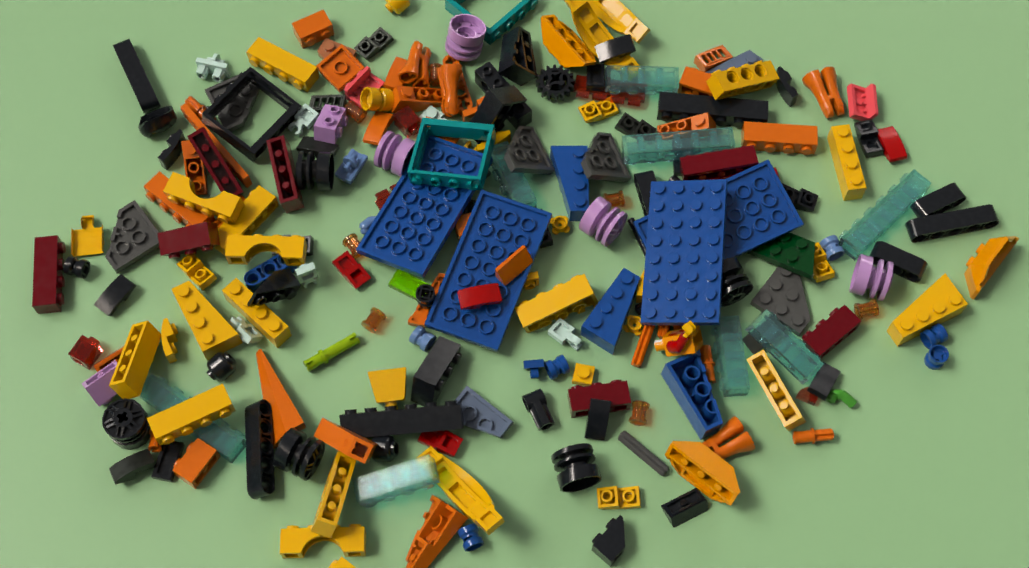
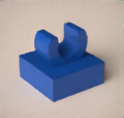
[523,359,544,378]

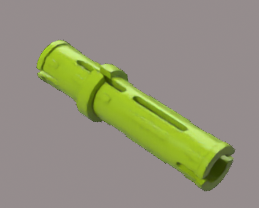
[303,332,360,372]

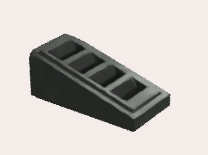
[309,94,347,114]

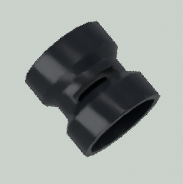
[63,256,90,279]
[415,284,436,309]

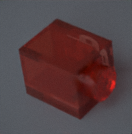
[393,105,421,138]
[68,335,103,370]

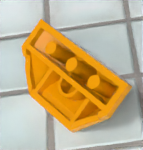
[541,14,596,68]
[964,236,1019,300]
[665,441,740,506]

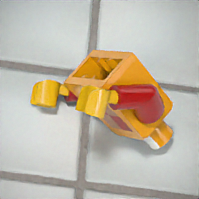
[654,320,704,357]

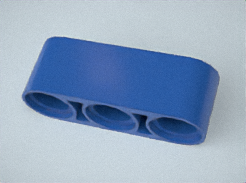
[244,254,297,293]

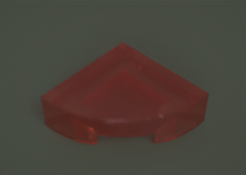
[796,387,818,406]

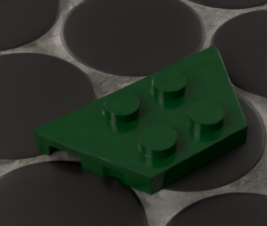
[747,233,815,280]

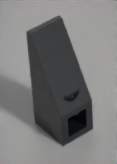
[247,268,301,307]

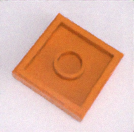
[316,44,365,93]

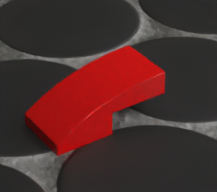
[877,126,907,163]
[332,251,371,289]
[457,283,502,310]
[417,430,463,457]

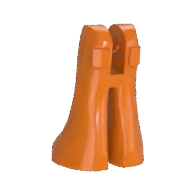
[398,41,431,88]
[437,64,462,118]
[802,66,845,119]
[702,416,755,459]

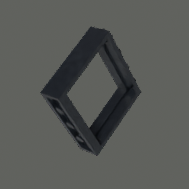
[202,67,301,162]

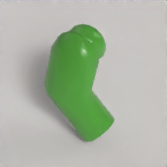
[826,389,857,408]

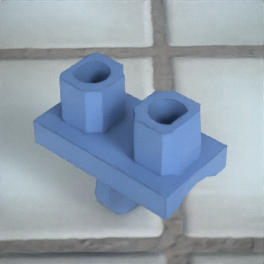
[335,149,368,185]

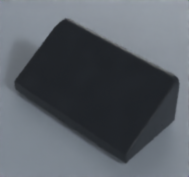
[661,488,709,527]

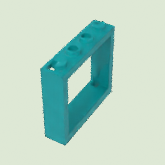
[445,0,538,45]
[407,118,496,190]

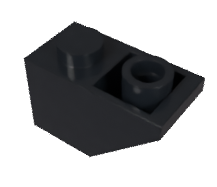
[592,515,625,567]

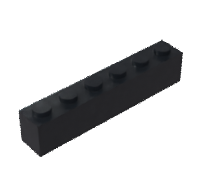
[657,92,769,128]
[339,400,464,437]

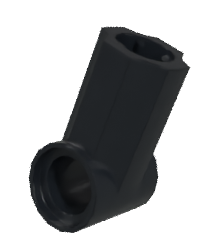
[522,389,554,431]

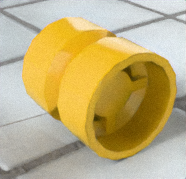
[360,87,394,112]

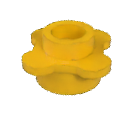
[550,216,570,235]
[623,315,644,336]

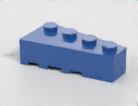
[550,146,589,221]
[581,268,640,355]
[661,350,723,440]

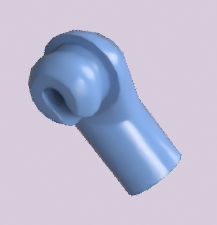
[359,216,376,234]

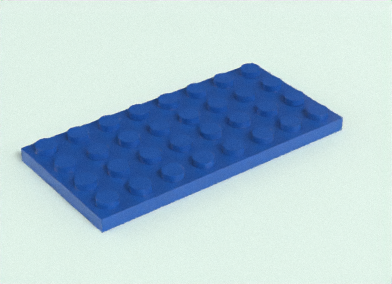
[356,135,493,279]
[633,159,804,259]
[640,179,728,325]
[424,189,552,352]

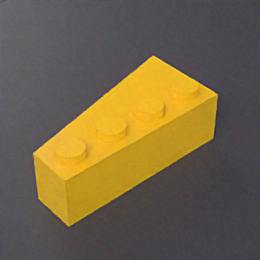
[887,273,968,347]
[515,274,598,333]
[171,281,243,360]

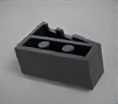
[498,26,537,86]
[469,85,527,144]
[411,336,462,407]

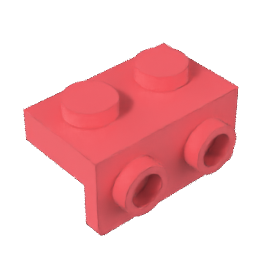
[344,66,384,110]
[847,83,878,121]

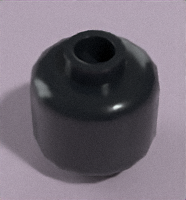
[207,352,237,381]
[371,435,399,462]

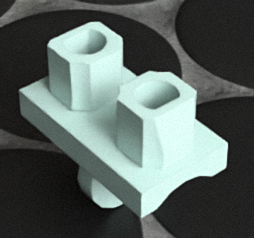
[195,53,231,83]

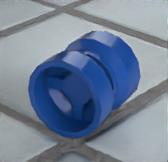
[920,323,948,349]
[924,345,949,370]
[544,355,570,380]
[458,524,484,552]

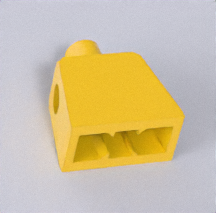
[368,367,407,409]

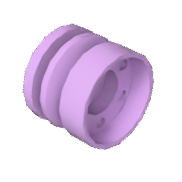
[445,14,486,61]
[374,130,416,177]
[579,196,628,247]
[849,254,894,301]

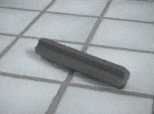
[618,431,669,476]

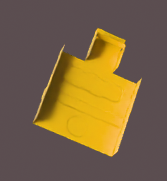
[71,215,105,257]

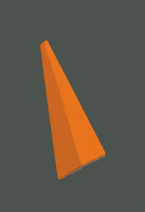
[256,349,306,449]
[405,494,468,568]

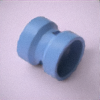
[819,235,845,261]
[409,325,436,352]

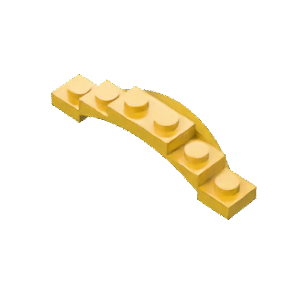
[564,0,643,82]
[588,0,650,44]
[415,446,505,535]

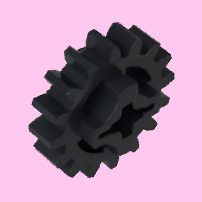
[536,64,575,102]

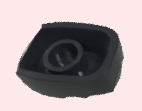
[138,106,177,138]

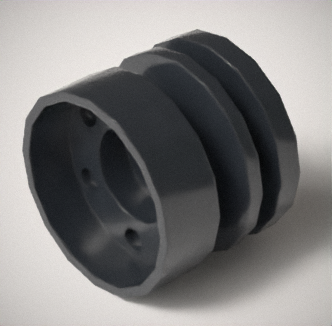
[296,151,334,191]
[721,257,753,307]
[102,398,151,450]
[273,427,325,481]
[551,443,602,492]

